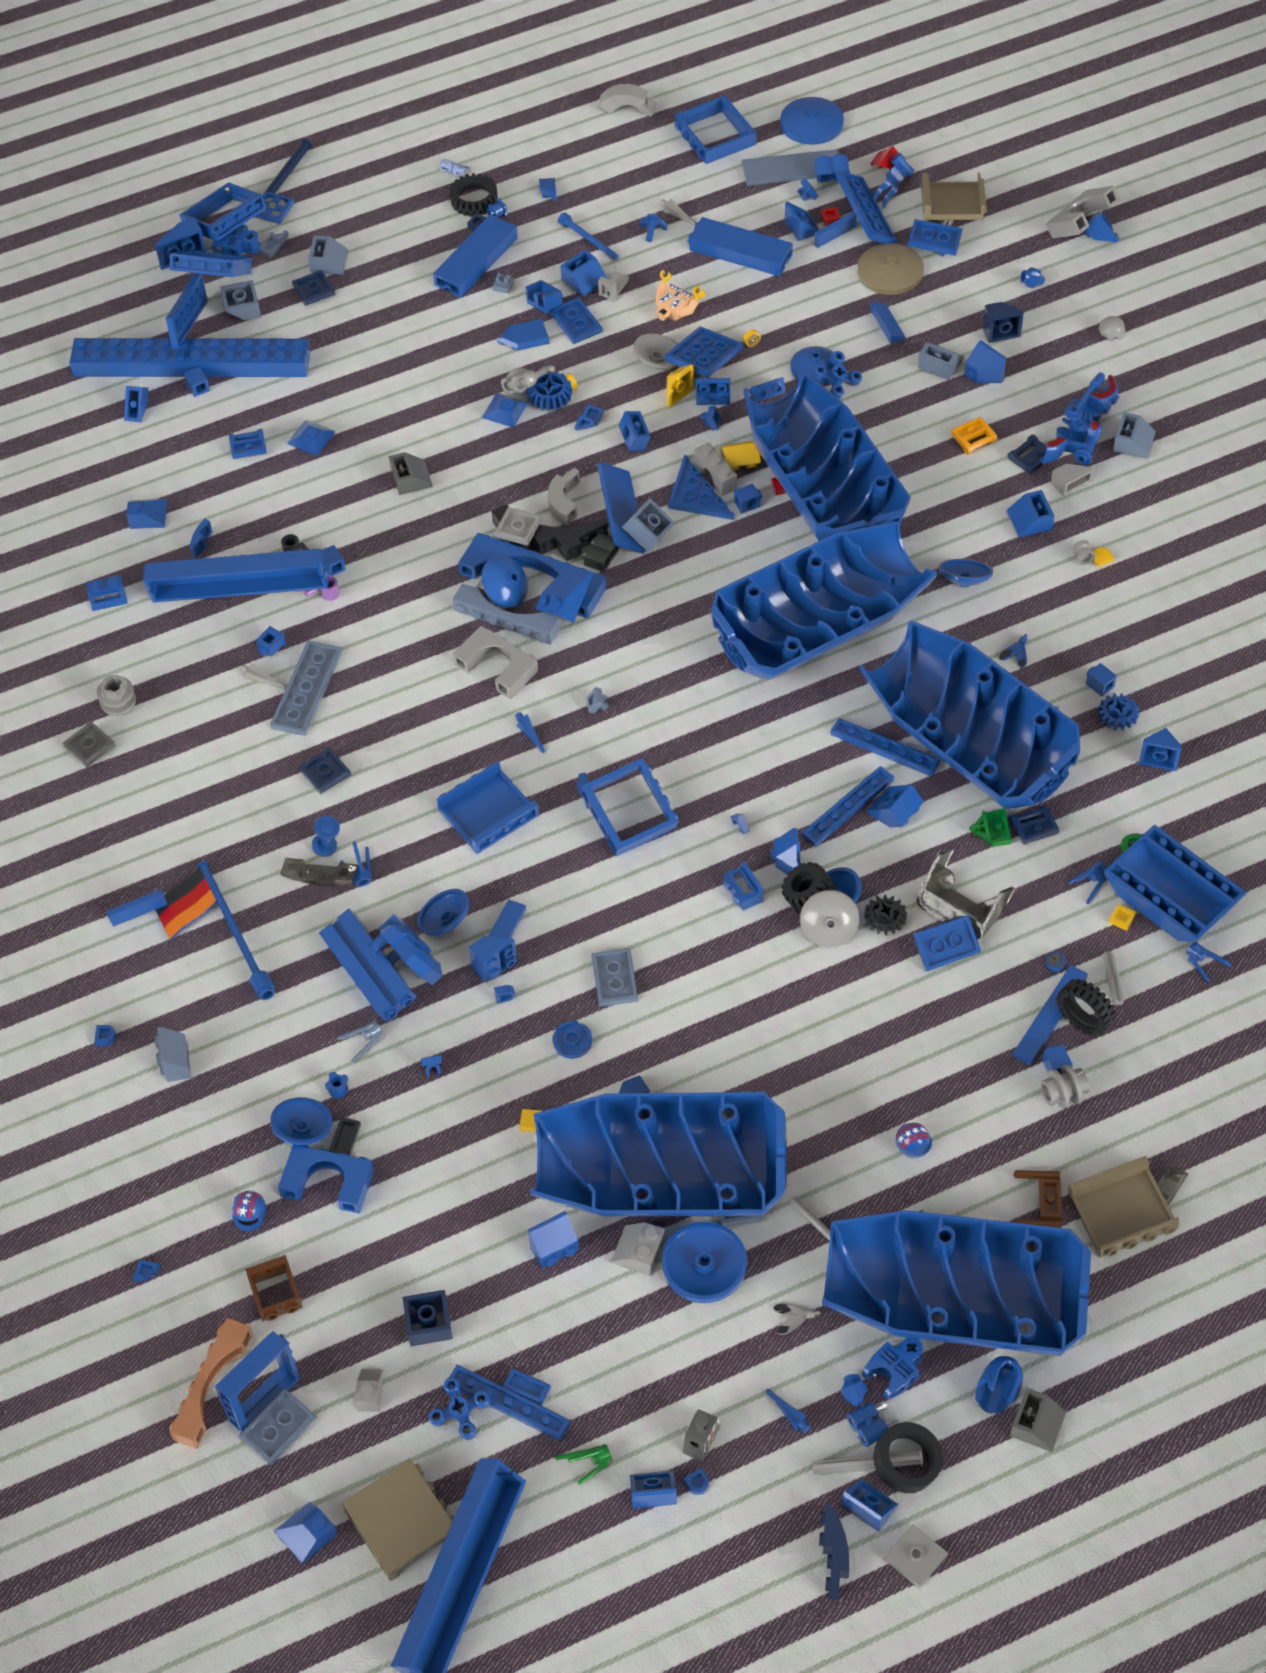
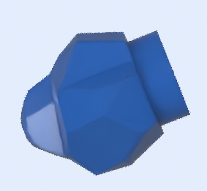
[1020,267,1045,288]
[841,1374,868,1406]

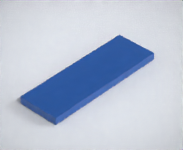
[835,171,897,243]
[166,273,208,349]
[597,462,646,554]

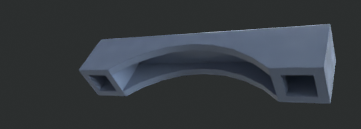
[453,583,560,645]

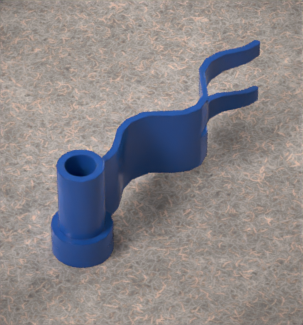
[873,153,915,209]

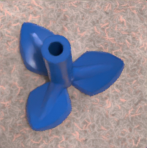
[639,214,667,242]

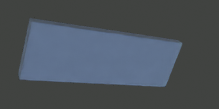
[742,149,838,186]
[270,640,343,736]

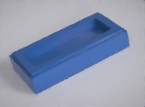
[502,1368,551,1406]

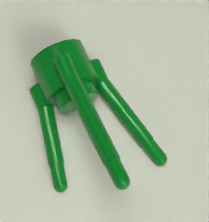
[555,1444,612,1485]

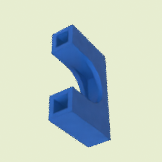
[278,1145,374,1214]

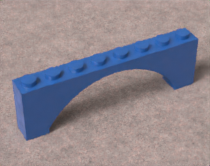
[458,533,607,619]

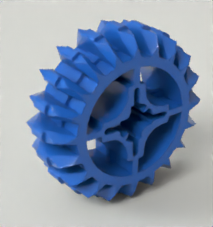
[526,371,573,412]

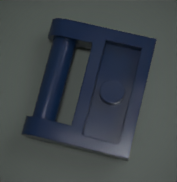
[1007,434,1046,475]
[1009,805,1059,845]

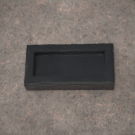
[329,1117,361,1155]

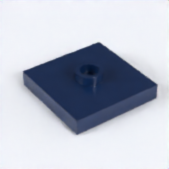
[292,270,335,306]
[299,748,351,794]

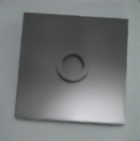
[62,721,116,767]

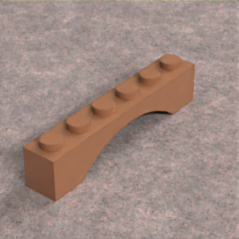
[169,1318,253,1449]

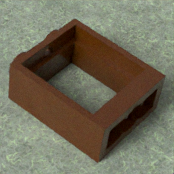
[245,1255,303,1322]

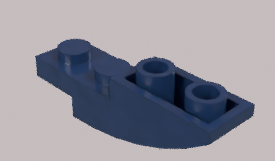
[819,1503,849,1600]

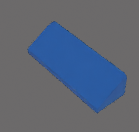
[870,302,906,344]

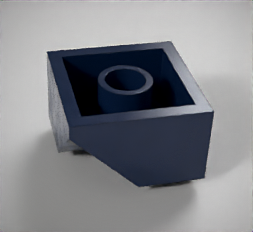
[983,302,1024,343]
[402,1290,453,1347]

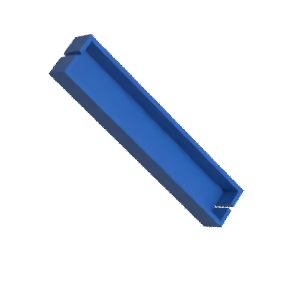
[143,549,329,603]
[391,1458,526,1673]

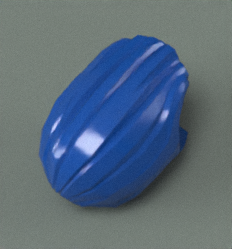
[975,1356,1023,1414]

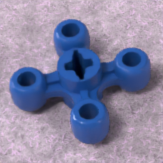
[812,351,862,399]
[428,1377,492,1440]

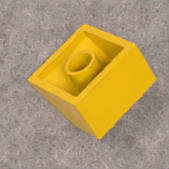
[719,441,761,470]

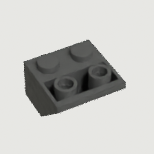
[388,452,433,495]
[1010,1388,1066,1452]

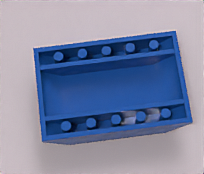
[1104,824,1247,942]

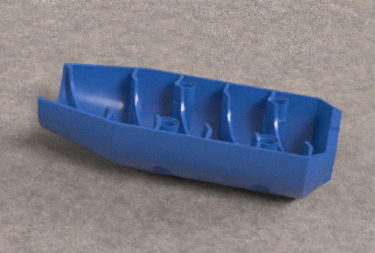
[744,372,911,541]
[711,521,938,681]
[859,620,1080,809]
[530,1092,787,1217]
[822,1210,1091,1356]

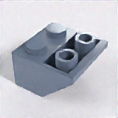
[308,235,348,275]
[918,342,964,380]
[1113,412,1156,458]
[154,1027,191,1082]

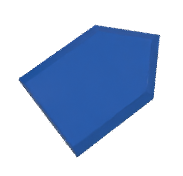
[497,319,550,351]

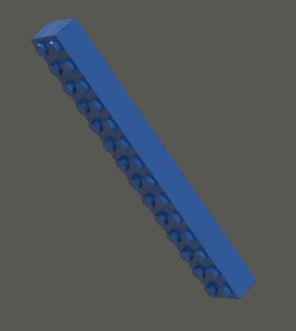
[69,338,310,377]

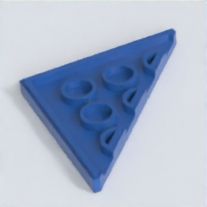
[668,455,735,520]

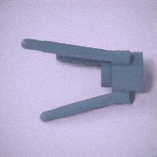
[338,1020,382,1063]

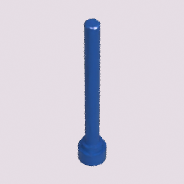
[558,212,619,260]

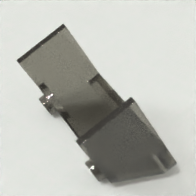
[916,849,1015,939]

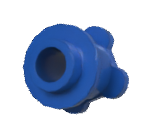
[487,198,508,217]
[325,1072,349,1098]

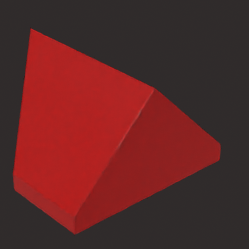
[870,146,898,171]

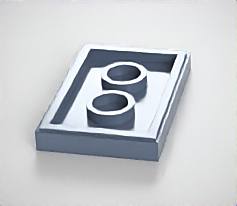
[591,948,638,1007]
[239,1388,316,1466]

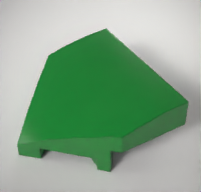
[969,808,1012,846]

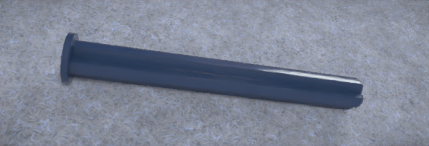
[265,138,313,194]

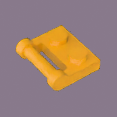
[951,416,998,455]

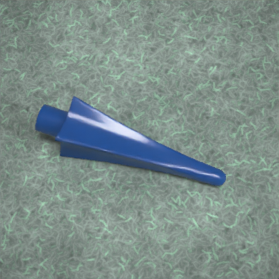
[515,712,545,753]
[766,1389,811,1433]

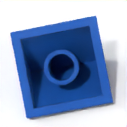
[785,201,820,241]
[1139,728,1182,771]
[630,1470,677,1509]
[842,1479,898,1532]

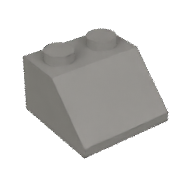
[611,1222,665,1276]

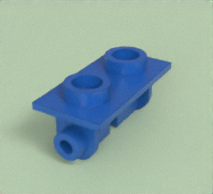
[749,377,786,403]

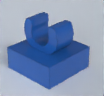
[797,178,819,201]
[700,405,721,431]
[421,1055,442,1076]

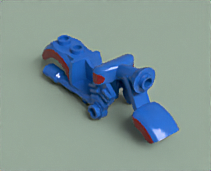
[1040,372,1120,466]

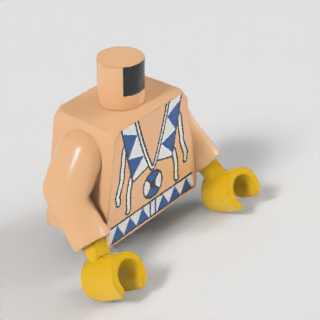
[655,270,705,321]

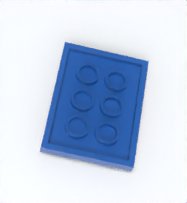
[665,326,743,378]

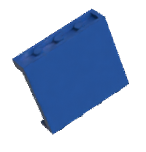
[436,761,539,854]

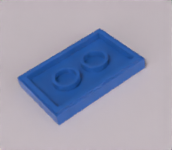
[907,219,963,256]
[550,297,603,344]
[912,915,981,971]

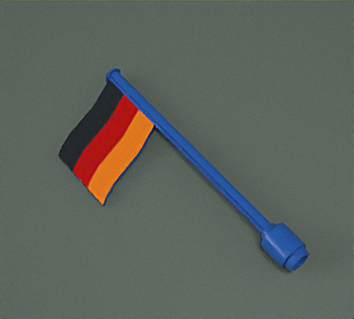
[156,861,275,1000]

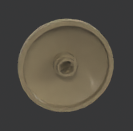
[857,243,924,295]

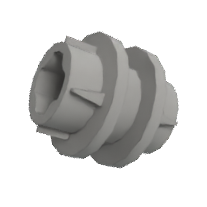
[96,675,136,716]
[1041,1064,1090,1109]

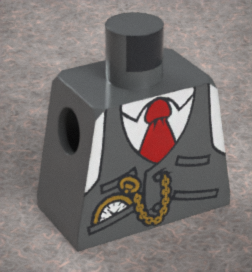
[683,1409,720,1462]

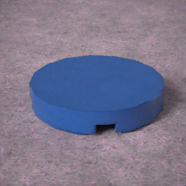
[552,1021,593,1059]

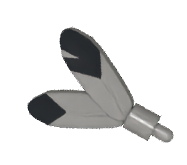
[774,1304,820,1335]

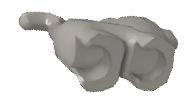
[501,365,555,394]

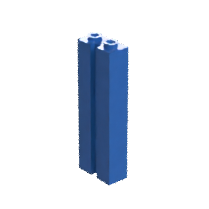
[433,214,518,298]
[687,217,793,277]
[319,908,417,1022]

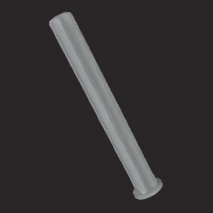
[812,1449,923,1474]

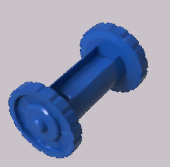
[312,816,340,857]

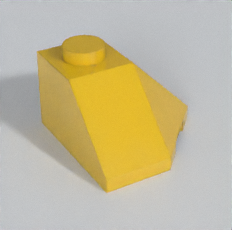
[667,364,694,408]

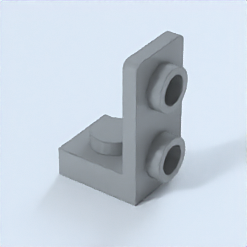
[598,272,629,300]

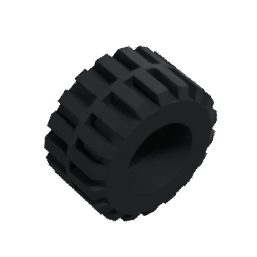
[781,862,836,914]

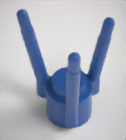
[340,841,372,887]
[1068,861,1107,904]
[1186,942,1232,982]

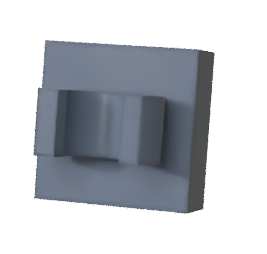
[493,272,514,294]
[586,687,609,714]

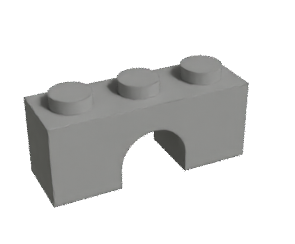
[695,442,737,496]

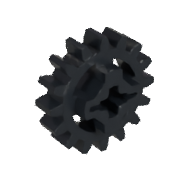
[864,895,907,935]

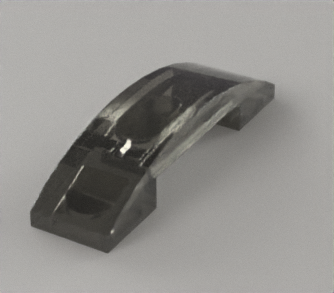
[280,858,358,886]

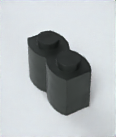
[583,533,620,572]

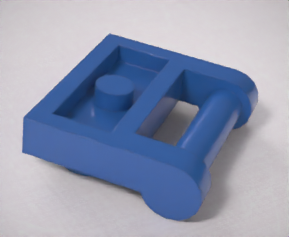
[228,428,267,459]

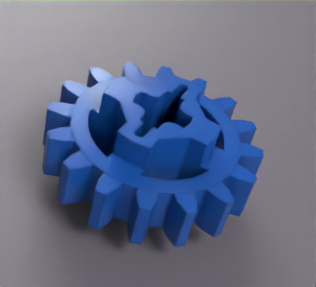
[1098,693,1139,731]

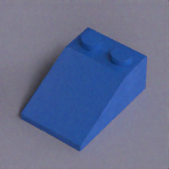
[155,217,206,270]
[536,566,594,623]

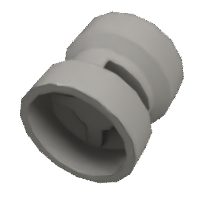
[1072,540,1095,565]

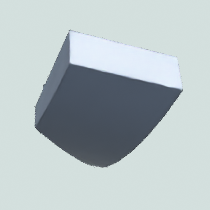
[259,230,289,258]

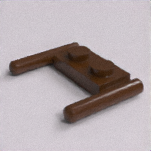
[1013,1170,1062,1228]

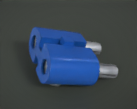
[847,1401,899,1447]

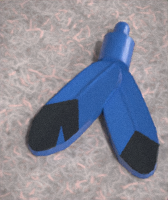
[999,634,1028,668]

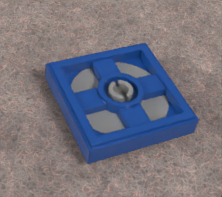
[255,191,294,224]

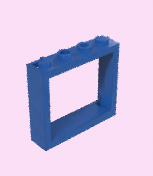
[674,95,756,164]
[179,182,267,241]
[169,250,252,277]
[580,758,679,856]
[215,1331,300,1433]

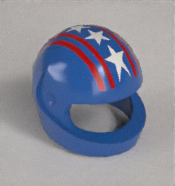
[896,1122,932,1158]
[232,1190,266,1232]

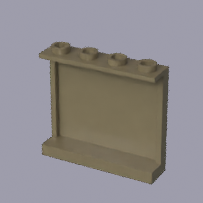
[921,172,987,220]
[1068,1156,1179,1258]
[342,1459,454,1582]

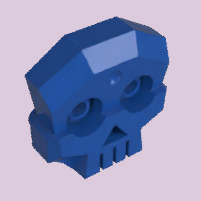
[367,915,442,985]

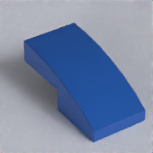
[190,518,213,558]

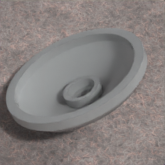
[633,334,678,370]
[800,890,859,947]

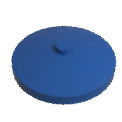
[780,97,844,145]
[662,1222,747,1303]

